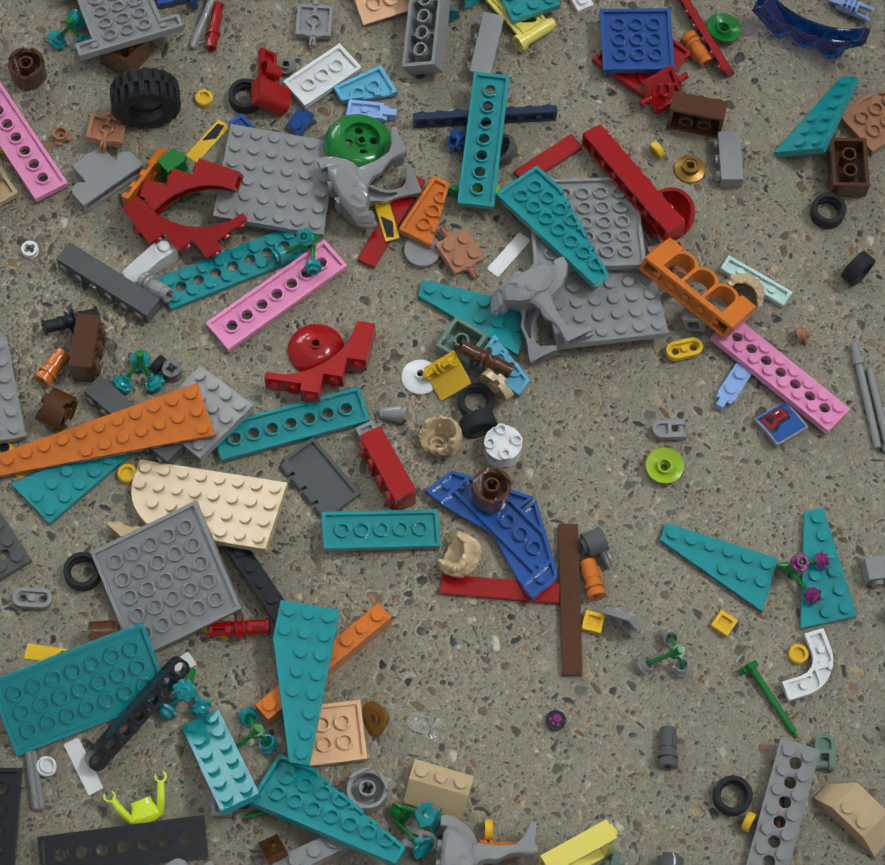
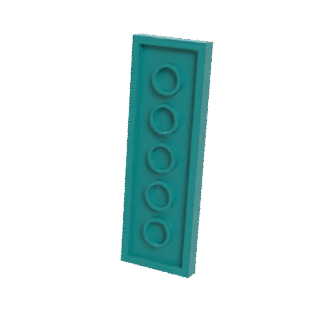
[321,509,441,551]
[181,709,261,816]

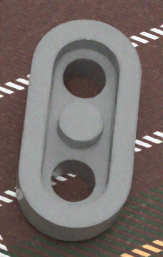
[12,587,53,610]

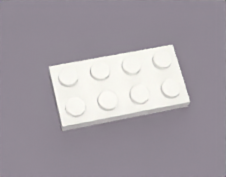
[283,43,362,109]

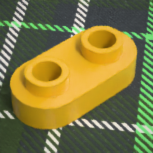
[665,337,703,362]

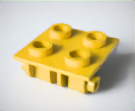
[422,350,472,401]

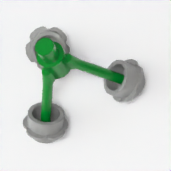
[636,627,692,677]

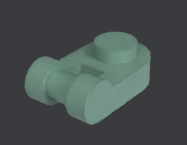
[814,733,835,771]

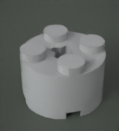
[347,768,388,814]

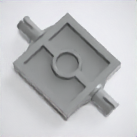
[295,0,333,49]

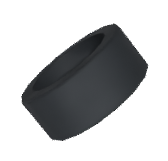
[228,78,260,114]
[810,192,846,229]
[841,251,876,286]
[458,383,494,416]
[459,408,498,439]
[63,552,101,592]
[712,775,753,817]

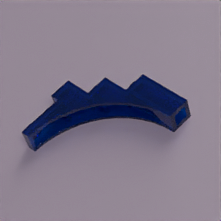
[752,0,870,59]

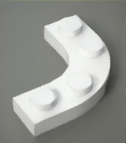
[781,628,833,702]

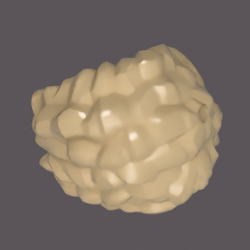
[724,273,765,314]
[419,415,463,457]
[438,531,482,578]

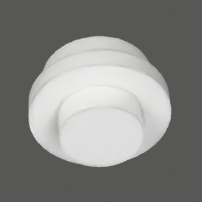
[36,756,57,777]

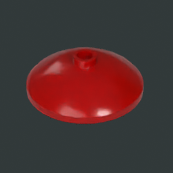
[642,187,695,240]
[288,324,344,372]

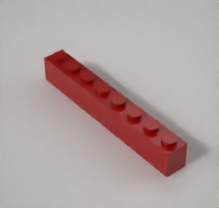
[582,124,685,241]

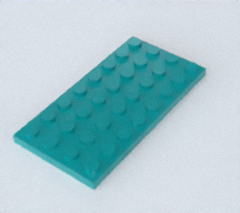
[0,621,171,756]

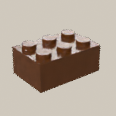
[666,91,728,138]
[826,137,870,197]
[68,314,107,383]

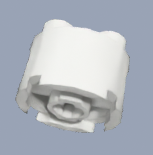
[483,423,523,469]

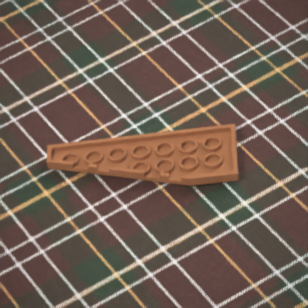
[840,90,885,155]

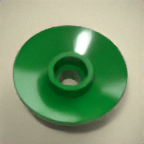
[706,13,741,42]

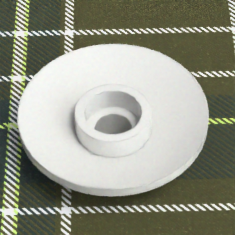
[401,360,434,395]

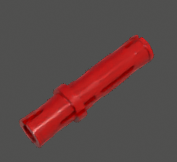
[205,1,224,52]

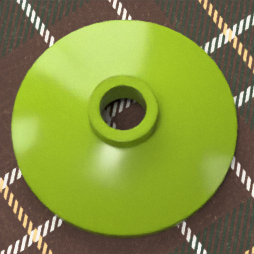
[645,447,684,484]

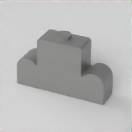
[72,147,143,214]

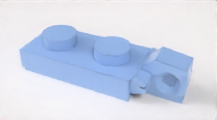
[346,99,397,122]
[715,363,752,412]

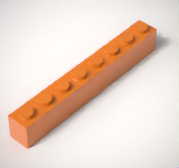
[255,603,391,726]

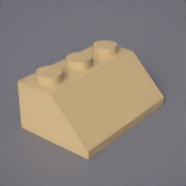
[403,759,474,821]

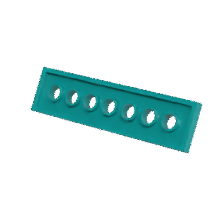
[457,71,510,210]
[157,231,307,312]
[217,387,370,463]

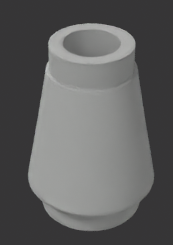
[380,404,408,423]

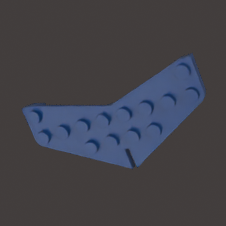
[426,471,557,601]

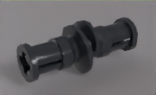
[41,306,100,336]

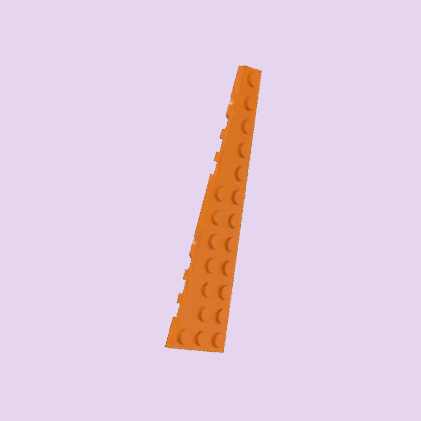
[0,383,216,478]

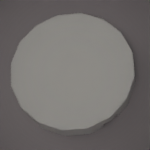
[404,237,440,269]

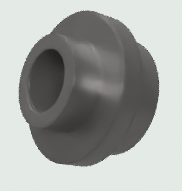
[277,58,295,76]

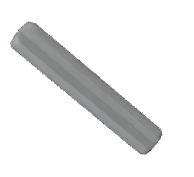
[25,751,45,811]

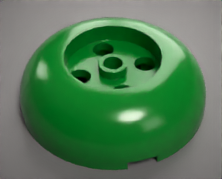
[323,114,393,176]

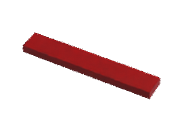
[358,175,425,269]
[441,574,560,604]

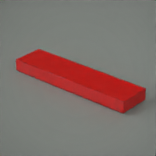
[514,134,582,178]

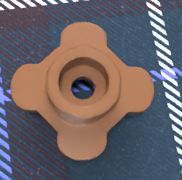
[50,126,72,146]
[796,324,810,345]

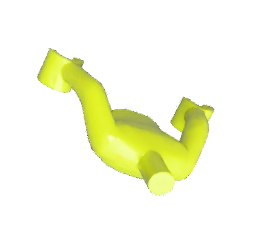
[103,771,167,825]

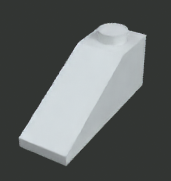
[122,236,179,283]

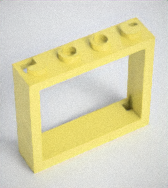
[538,819,618,865]

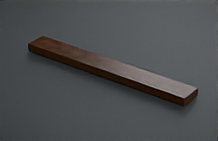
[558,524,583,676]

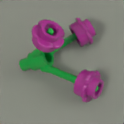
[778,551,830,604]

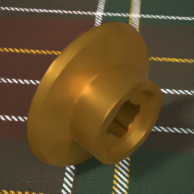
[673,155,706,184]
[362,700,389,736]

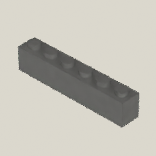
[56,242,162,324]
[84,375,185,465]

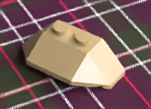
[813,783,885,857]

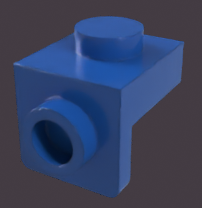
[286,109,317,136]

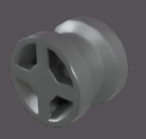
[162,360,182,383]

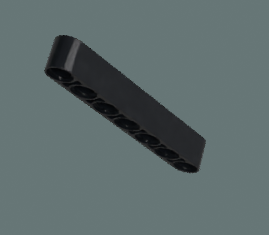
[85,656,190,771]

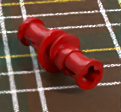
[209,615,271,641]

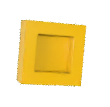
[710,609,738,638]
[581,610,605,635]

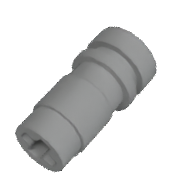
[136,272,175,302]

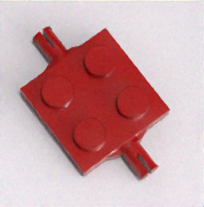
[638,65,689,115]

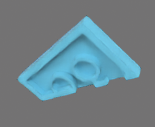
[333,65,398,104]
[473,335,530,397]

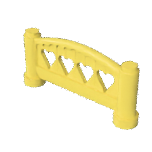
[485,0,556,52]

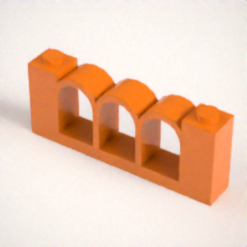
[639,237,756,339]

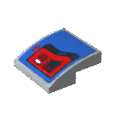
[753,401,808,448]

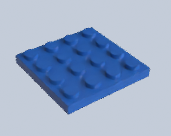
[599,8,675,73]

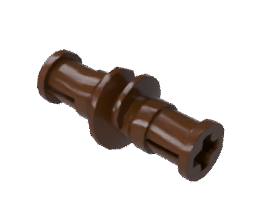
[456,339,515,378]

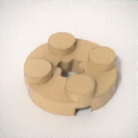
[479,368,514,403]

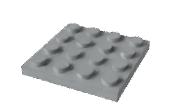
[176,366,255,462]

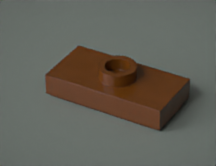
[258,834,288,865]

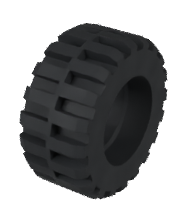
[110,67,181,129]

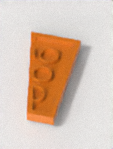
[121,148,166,214]
[398,176,450,249]

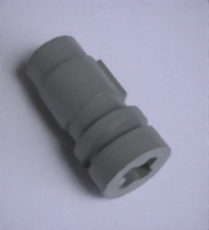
[657,726,678,770]

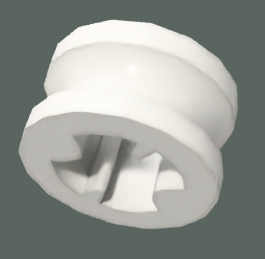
[21,241,39,259]

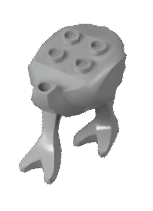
[317,126,422,228]
[491,256,593,365]
[435,815,536,865]

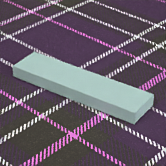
[719,255,793,309]

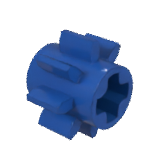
[446,129,466,152]

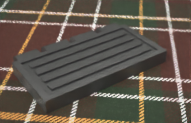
[279,437,361,518]

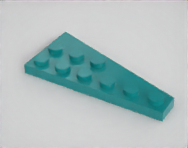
[774,76,859,158]
[418,279,524,358]
[11,452,136,526]
[799,508,857,630]
[660,523,778,614]

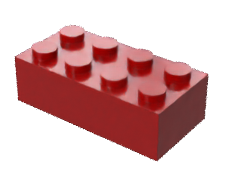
[358,426,416,510]

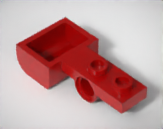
[251,47,291,117]

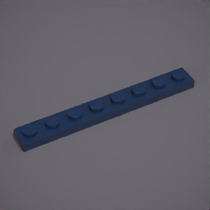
[413,104,557,129]

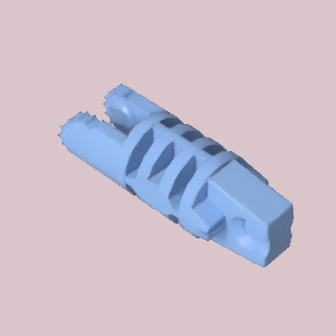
[828,0,874,22]

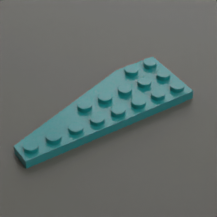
[495,165,609,289]
[273,600,340,767]
[249,754,406,865]

